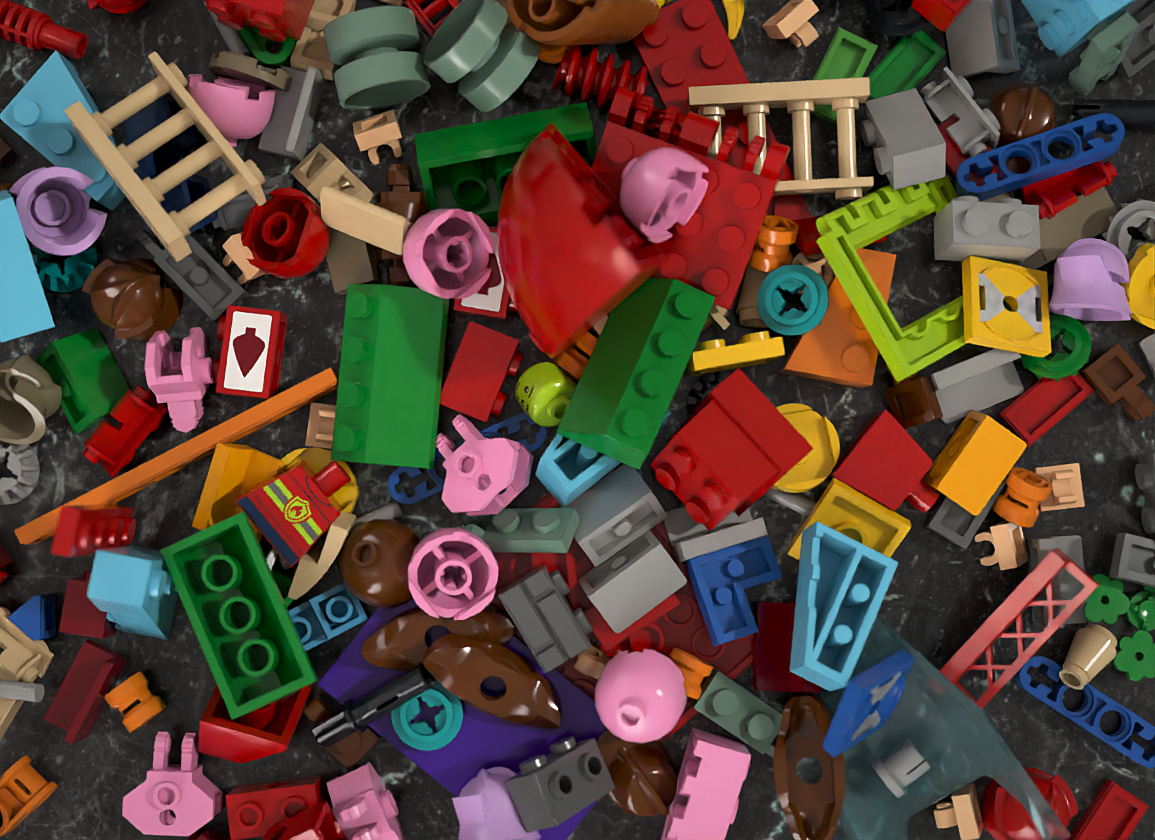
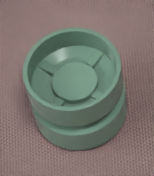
[423,0,542,112]
[323,6,431,110]

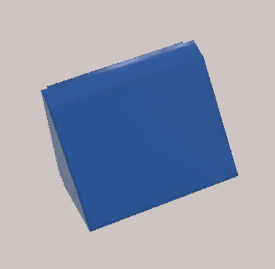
[7,593,56,640]

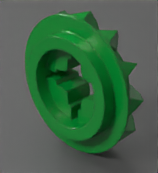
[1020,314,1091,382]

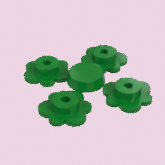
[1083,574,1155,681]

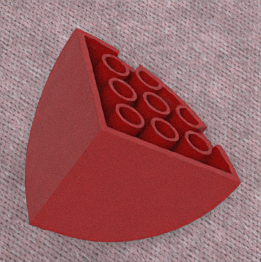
[497,123,669,358]

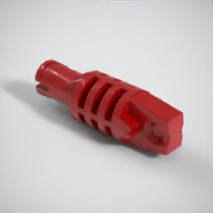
[0,0,88,60]

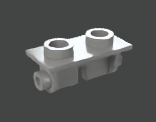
[920,66,1000,157]

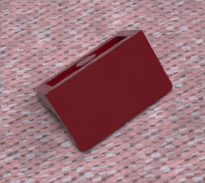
[753,601,821,693]
[43,639,128,744]

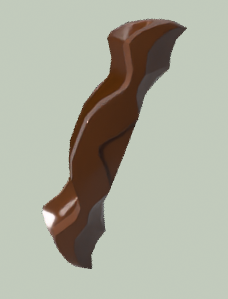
[361,605,515,672]
[423,633,562,729]
[773,693,845,840]

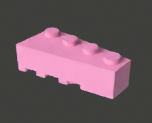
[660,727,751,840]

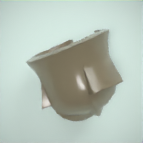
[0,354,62,445]

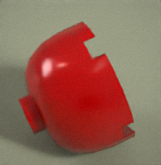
[241,187,332,279]

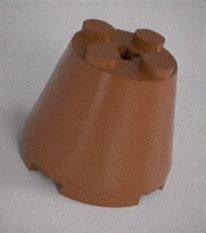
[505,0,659,45]

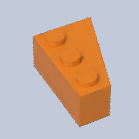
[778,248,896,389]

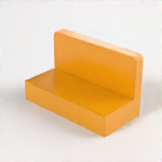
[922,409,1027,516]
[192,442,284,543]

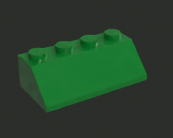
[415,102,597,225]
[556,278,716,470]
[331,284,449,469]
[160,511,318,719]

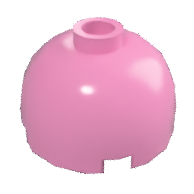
[186,74,276,147]
[620,147,709,243]
[403,208,494,299]
[408,527,498,620]
[595,649,687,743]

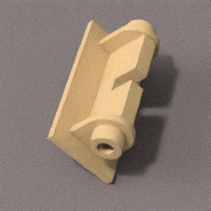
[0,606,54,683]

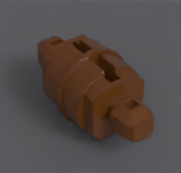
[372,164,428,287]

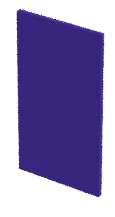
[317,598,608,840]

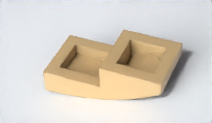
[290,0,357,81]
[290,143,375,203]
[287,510,356,600]

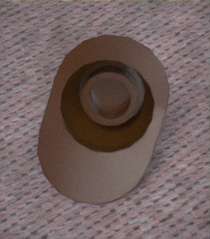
[987,81,1056,174]
[596,729,678,817]

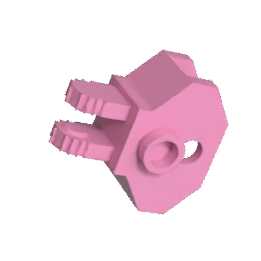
[145,327,214,433]
[436,413,534,516]
[122,731,223,836]
[327,762,405,840]

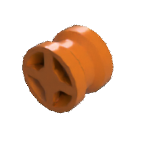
[670,647,714,700]

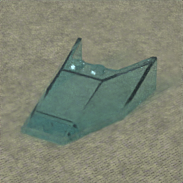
[811,614,1071,840]

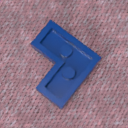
[684,535,783,647]

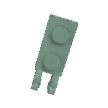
[1068,12,1140,97]
[458,508,580,553]
[689,667,783,758]

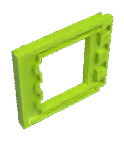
[816,175,1012,382]

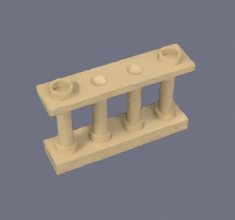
[64,51,267,262]
[688,77,874,200]

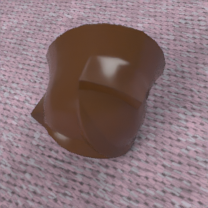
[81,258,183,341]

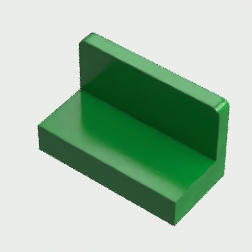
[35,328,130,435]

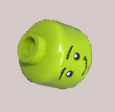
[515,362,577,427]

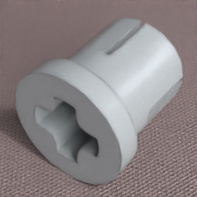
[870,738,931,799]

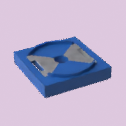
[822,649,915,758]

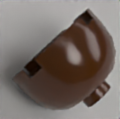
[338,519,423,609]

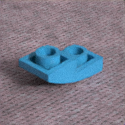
[288,583,368,651]

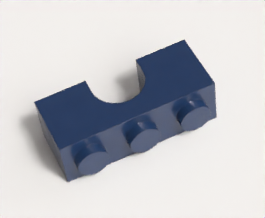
[123,93,217,235]

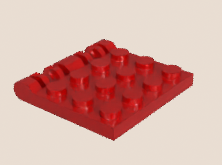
[592,86,790,310]

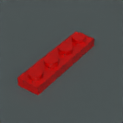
[51,504,136,557]

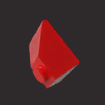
[198,683,314,764]

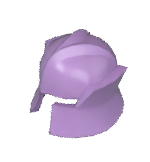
[9,167,107,256]
[1048,238,1132,321]
[452,767,541,840]

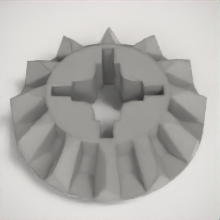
[1102,198,1155,264]
[0,441,40,505]

